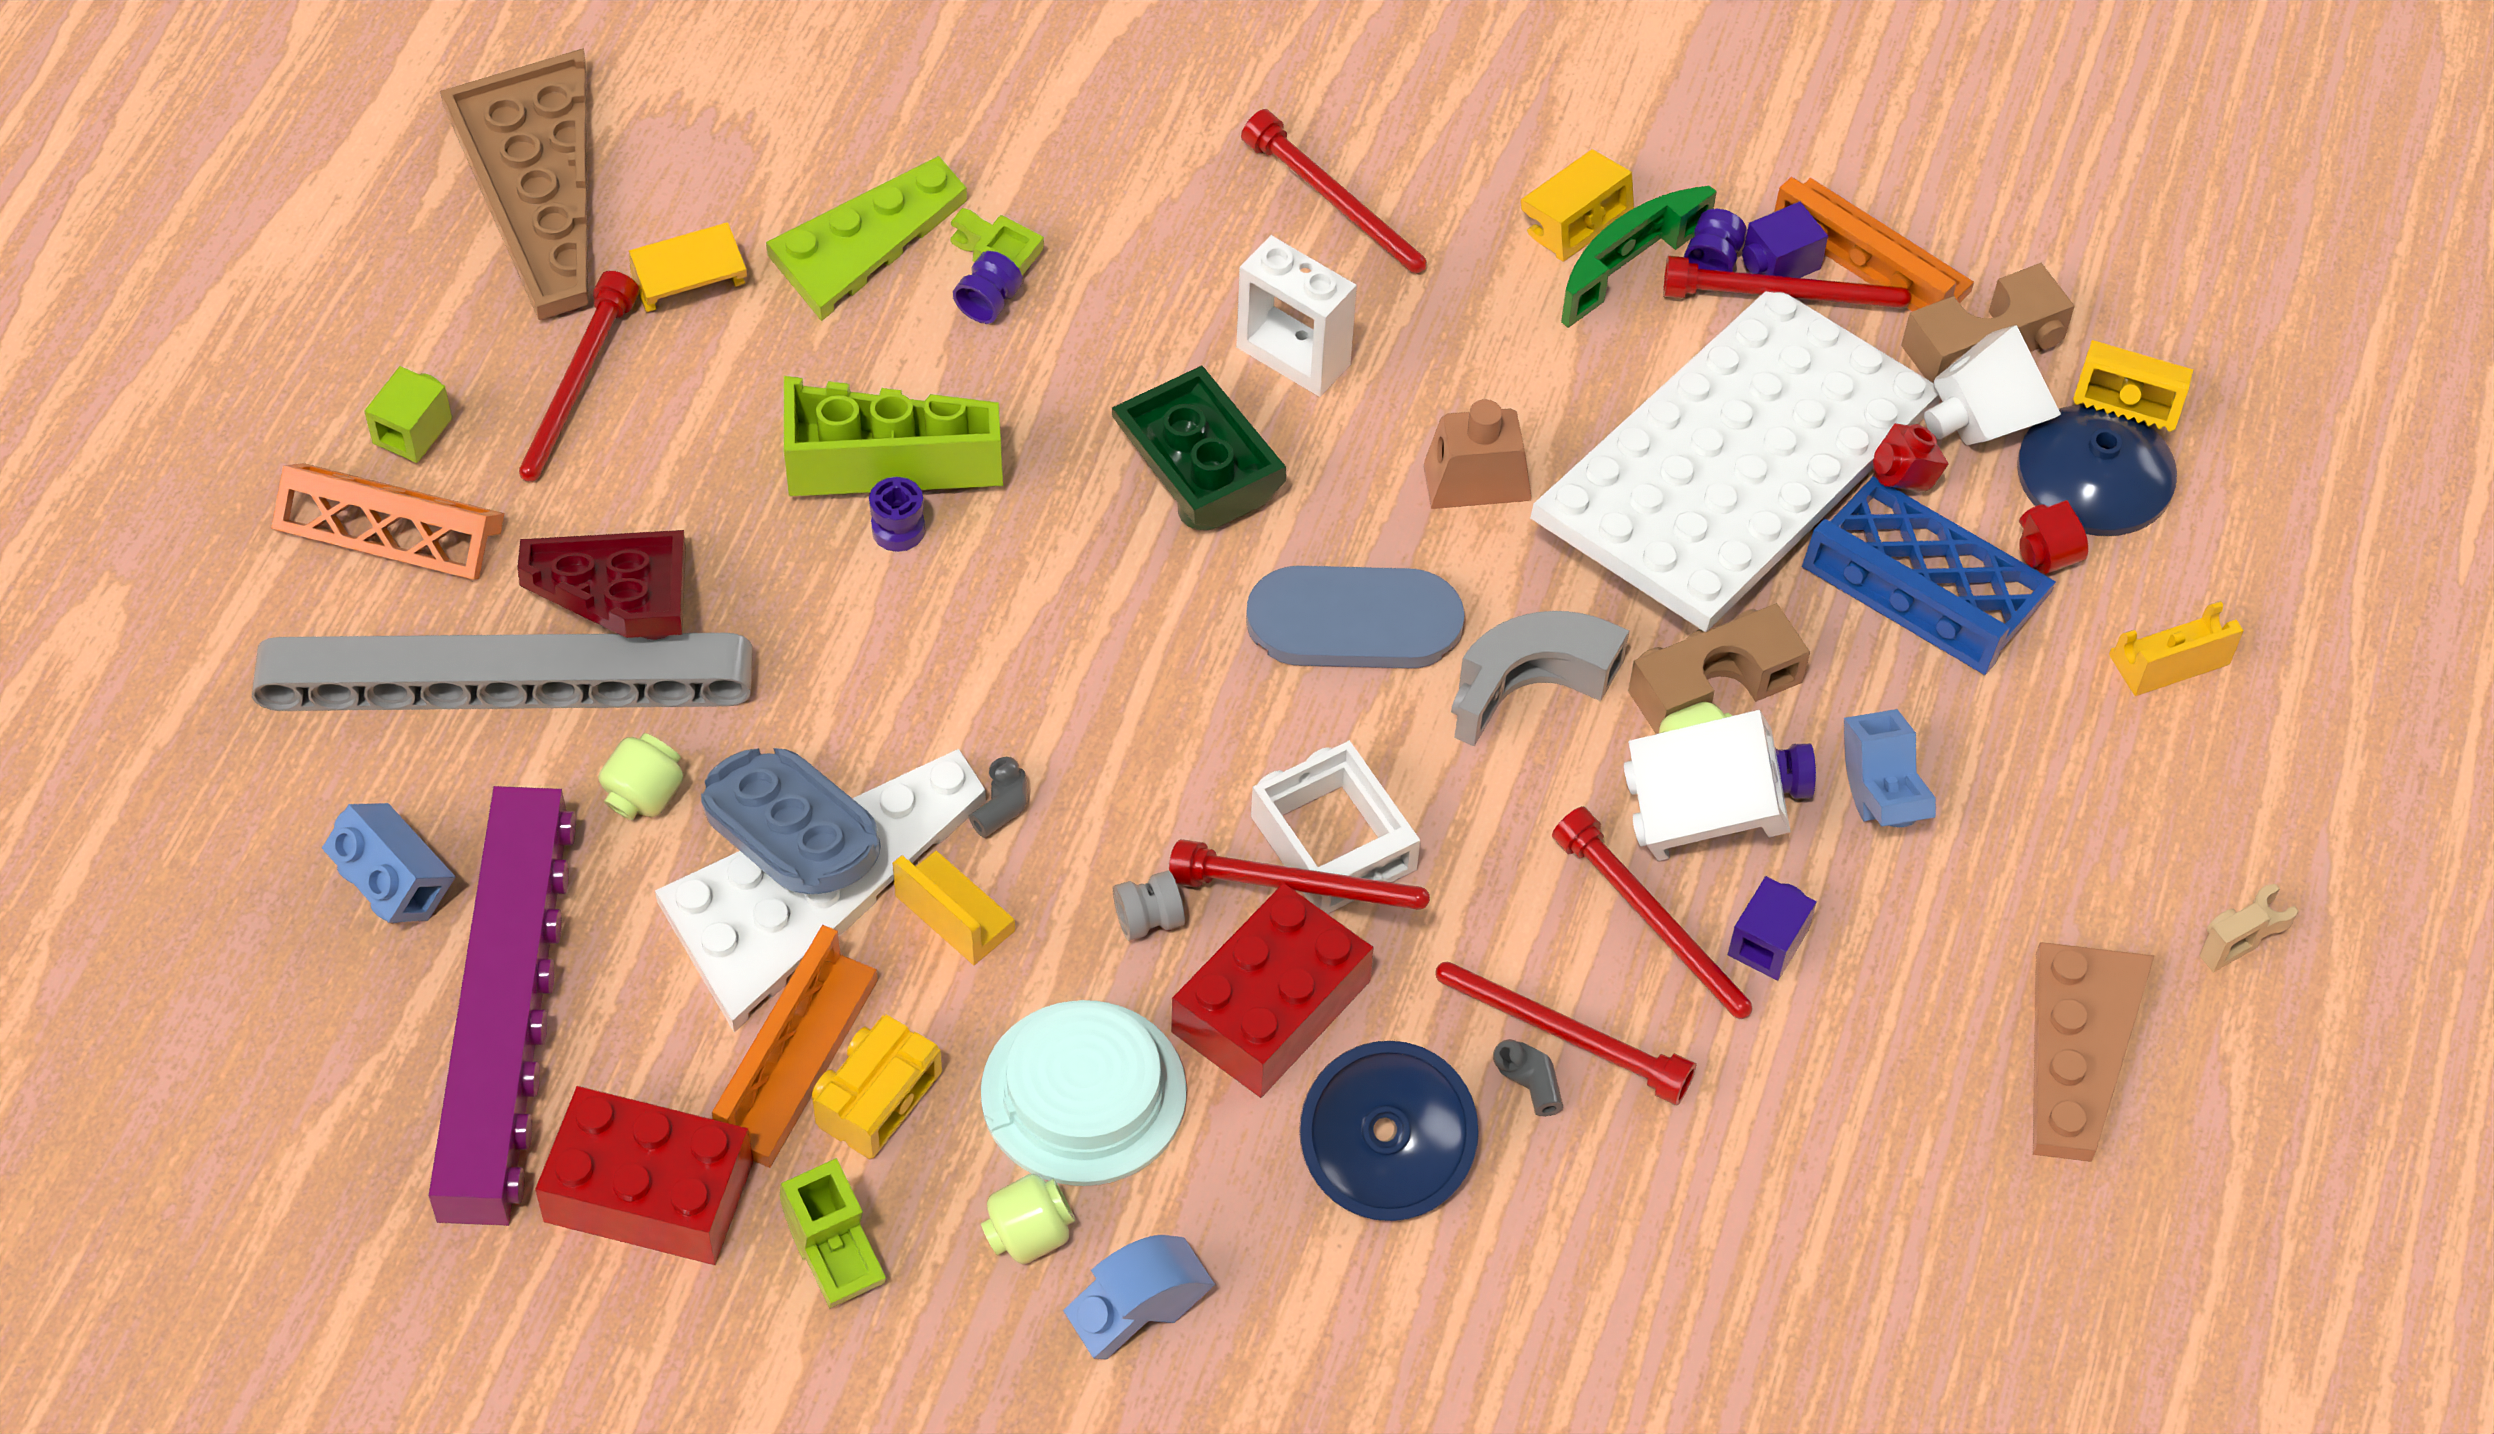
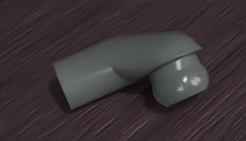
[969,756,1027,838]
[1493,1039,1563,1117]

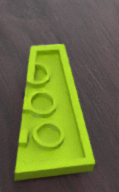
[766,156,967,321]

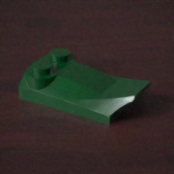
[1112,365,1286,530]

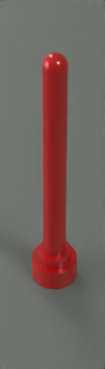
[1241,109,1427,274]
[1663,256,1912,308]
[519,271,640,482]
[1552,806,1752,1019]
[1169,839,1430,910]
[1435,962,1697,1106]

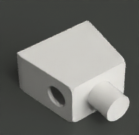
[1924,325,2061,445]

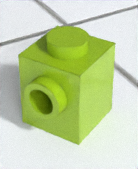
[364,366,452,463]

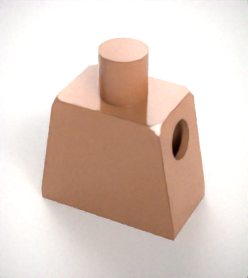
[1423,399,1531,509]

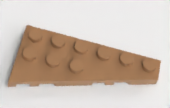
[440,48,588,320]

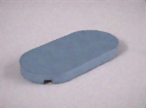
[1246,566,1464,668]
[701,748,881,894]

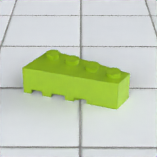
[784,376,1003,496]

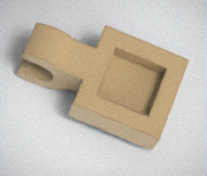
[2199,884,2299,972]

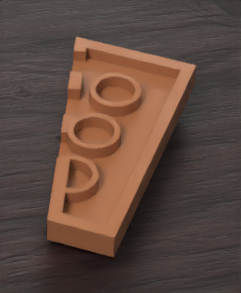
[2033,942,2154,1162]

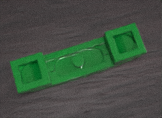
[1561,186,1717,328]

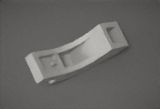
[1451,611,1629,746]

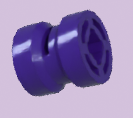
[1684,208,1747,272]
[953,250,1023,324]
[869,477,925,552]
[1775,743,1816,799]

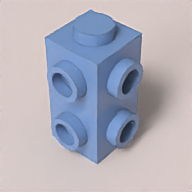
[322,803,455,923]

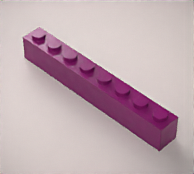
[428,786,576,1226]

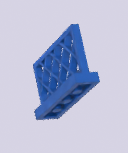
[1801,476,2056,675]

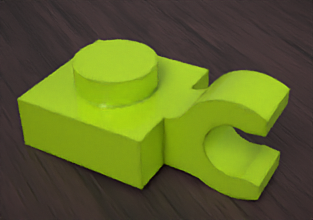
[950,208,1044,276]

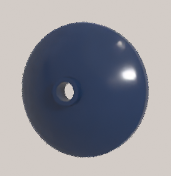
[2017,404,2177,536]
[1299,1041,1478,1221]

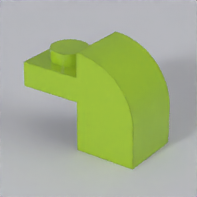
[780,1158,886,1309]

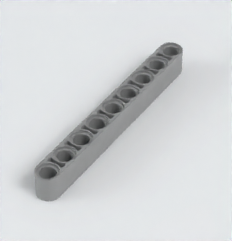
[252,633,753,711]

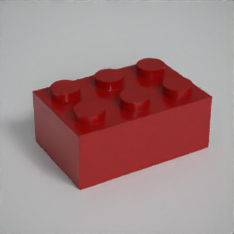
[1171,883,1374,1098]
[535,1086,753,1265]

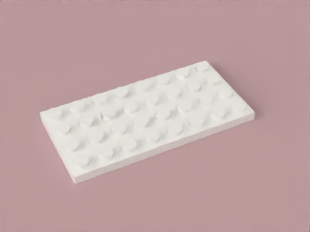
[1530,291,1940,632]

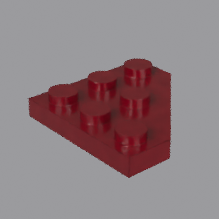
[517,530,686,640]

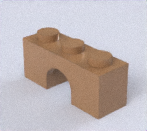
[1901,262,2075,383]
[1628,603,1810,734]

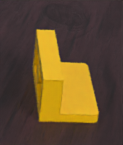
[892,850,1015,966]

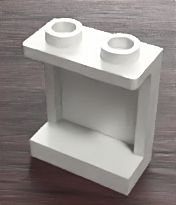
[1624,710,1791,861]

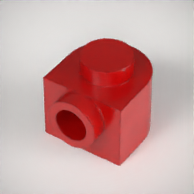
[1873,423,1949,492]
[2019,500,2089,574]

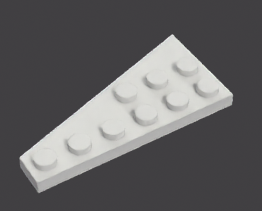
[655,749,986,1032]

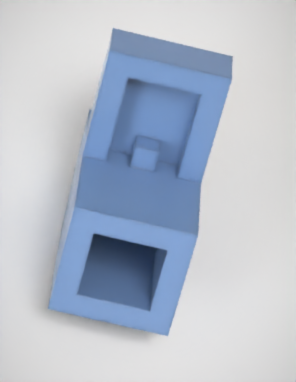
[1844,709,1936,827]
[1063,1235,1215,1359]

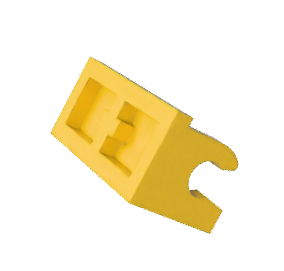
[1521,149,1634,262]
[629,222,747,313]
[2109,601,2244,696]

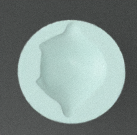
[981,1000,1186,1186]

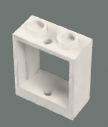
[1236,235,1357,397]
[1251,740,1420,914]

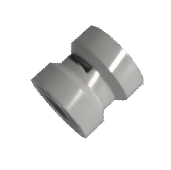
[1113,870,1185,941]

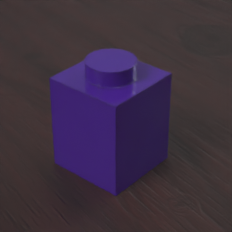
[1742,202,1828,278]
[1727,876,1817,981]

